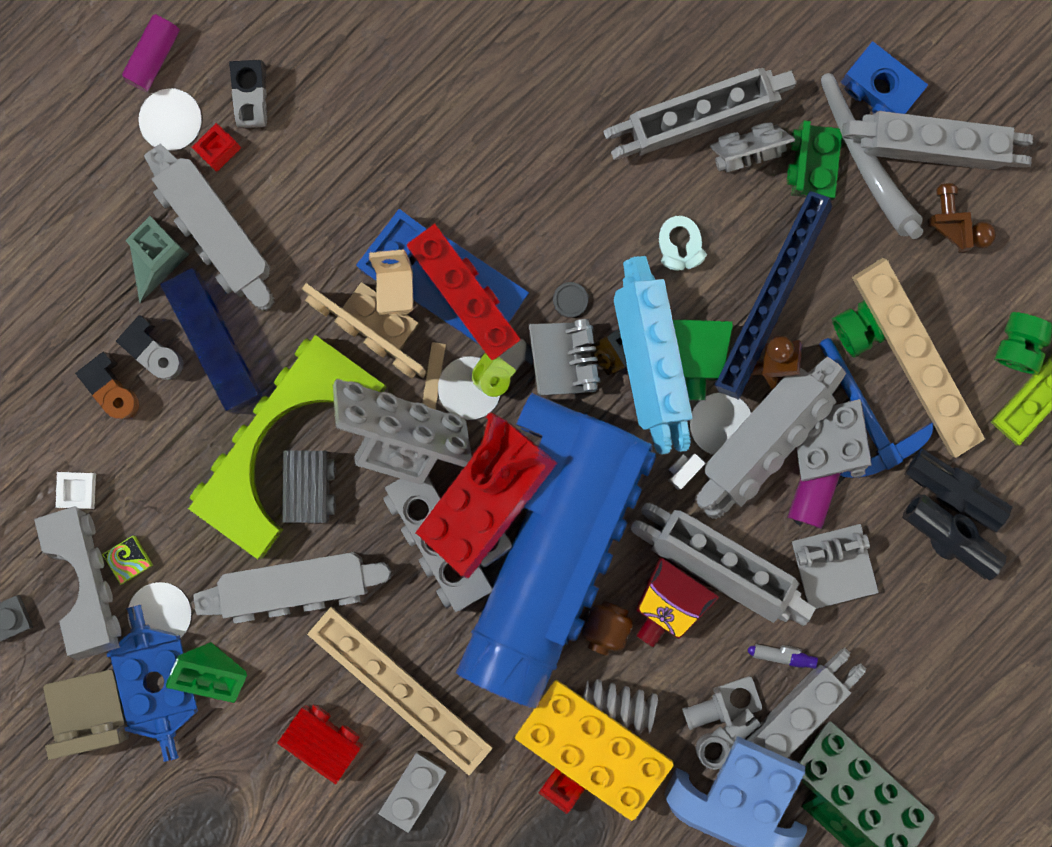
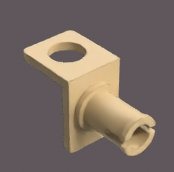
[369,250,413,316]

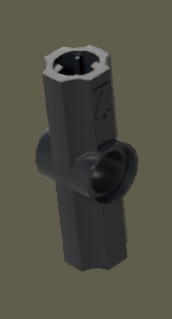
[904,449,1013,533]
[902,493,1007,581]

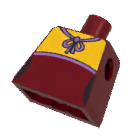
[636,557,718,648]

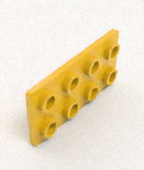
[515,680,673,821]

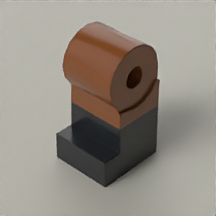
[75,351,139,419]

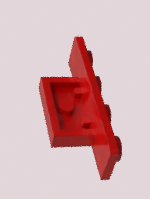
[407,224,521,360]

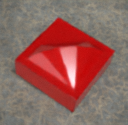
[192,123,241,172]
[538,768,585,814]

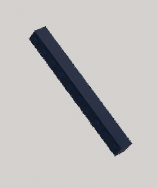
[715,191,832,400]

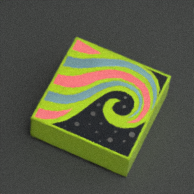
[102,536,153,585]

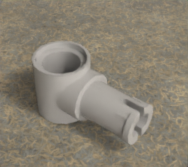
[695,708,762,770]

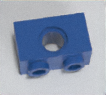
[841,41,928,114]

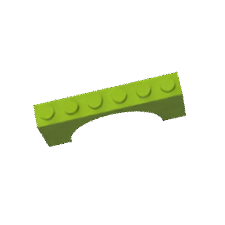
[188,335,387,559]

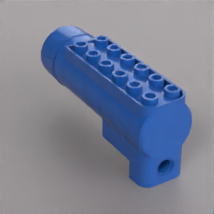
[456,393,656,709]

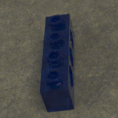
[160,268,263,414]

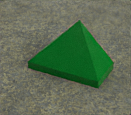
[166,642,247,703]

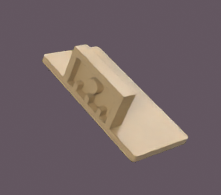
[302,282,427,379]

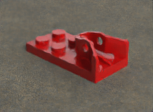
[415,413,557,579]

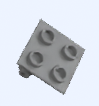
[710,122,795,173]
[529,319,600,396]
[797,399,872,482]
[791,524,879,609]

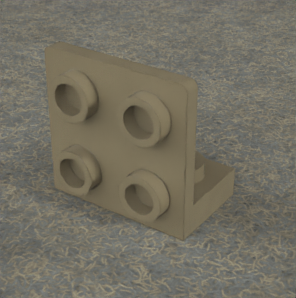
[43,669,129,760]

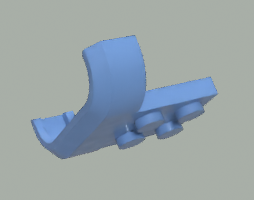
[665,736,807,847]

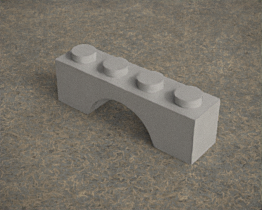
[34,506,121,660]

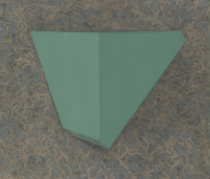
[125,216,189,303]

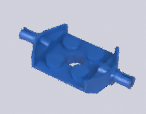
[106,604,198,762]

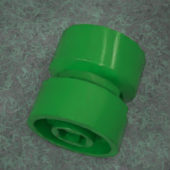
[832,300,886,358]
[994,312,1052,375]

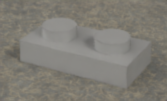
[378,751,447,833]

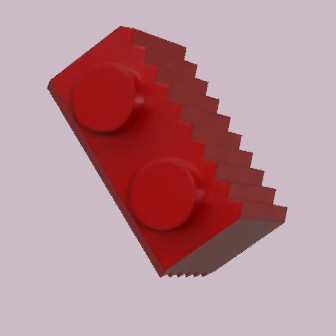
[277,704,363,785]

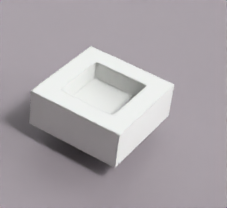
[668,454,705,490]
[56,472,96,509]

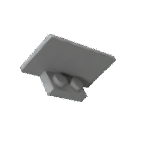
[333,379,472,485]

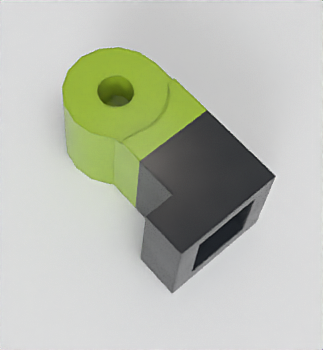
[472,337,534,397]

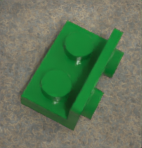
[787,120,842,200]

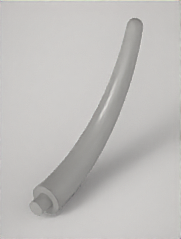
[821,73,923,239]

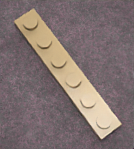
[852,258,985,458]
[307,607,493,775]

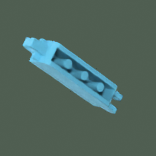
[614,256,693,454]

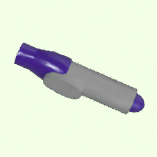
[747,644,818,669]

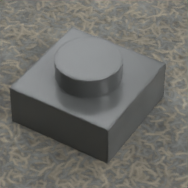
[0,595,34,642]

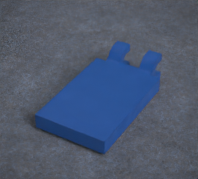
[412,236,529,345]

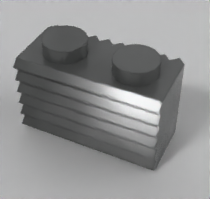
[283,451,336,523]

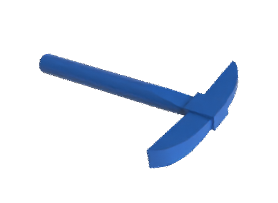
[819,338,933,477]

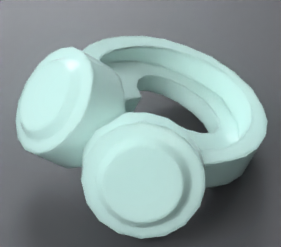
[659,216,707,271]

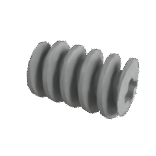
[583,679,658,736]

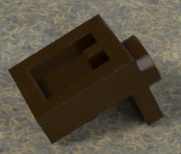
[590,328,627,375]

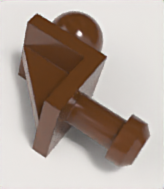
[928,183,996,253]
[749,336,802,390]

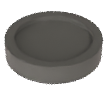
[553,282,588,318]

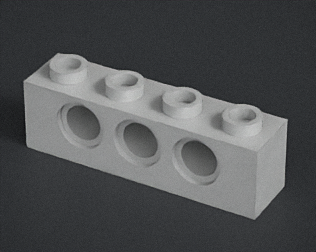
[383,476,493,612]

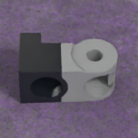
[229,60,267,128]
[116,315,184,380]

